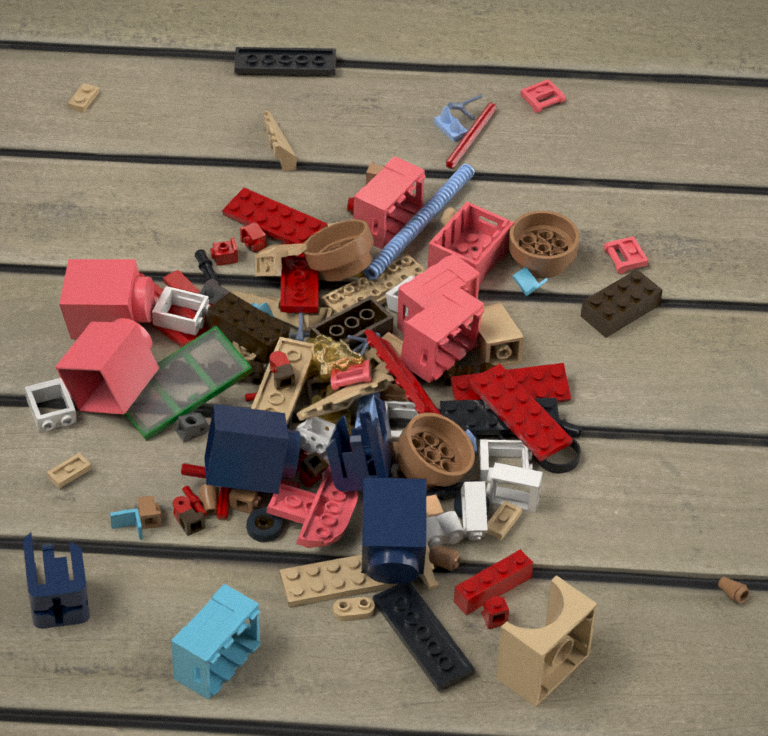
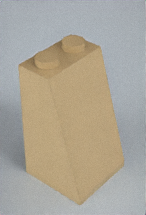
[468,303,524,367]

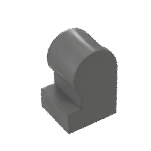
[199,278,229,304]
[175,413,210,442]

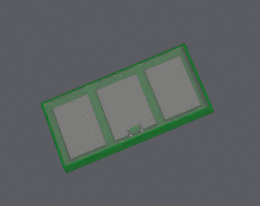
[125,326,253,441]

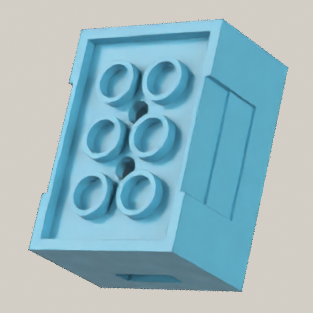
[171,584,261,699]

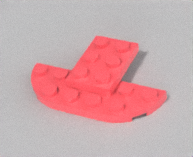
[267,465,358,548]

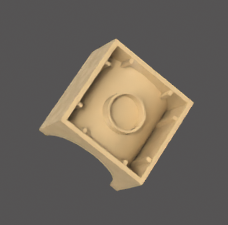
[496,575,597,707]

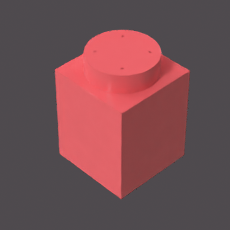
[59,259,155,339]
[55,318,159,414]

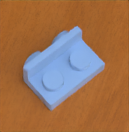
[355,392,380,429]

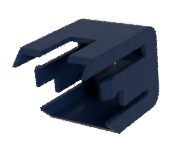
[326,395,396,492]
[23,532,90,629]

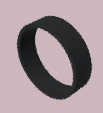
[537,436,581,474]

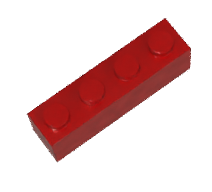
[454,549,534,616]

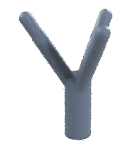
[447,94,482,120]
[290,313,310,342]
[345,332,381,361]

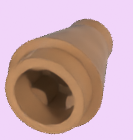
[199,484,219,515]
[718,577,750,604]

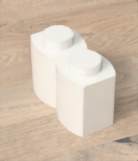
[426,511,464,549]

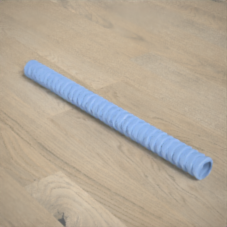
[364,164,475,280]

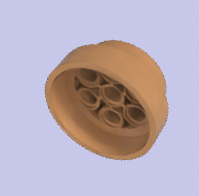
[509,211,579,278]
[303,219,374,281]
[398,413,475,489]

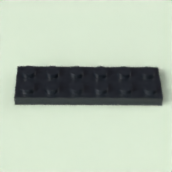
[234,47,336,75]
[440,398,560,435]
[373,582,475,691]

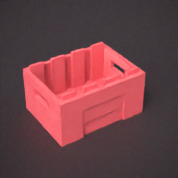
[354,156,426,250]
[428,202,514,286]
[397,253,480,333]
[401,285,485,383]

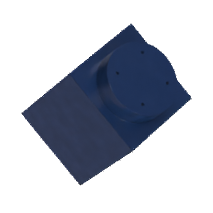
[204,404,300,494]
[361,478,426,584]

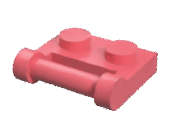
[520,79,566,113]
[603,236,648,274]
[331,360,372,391]

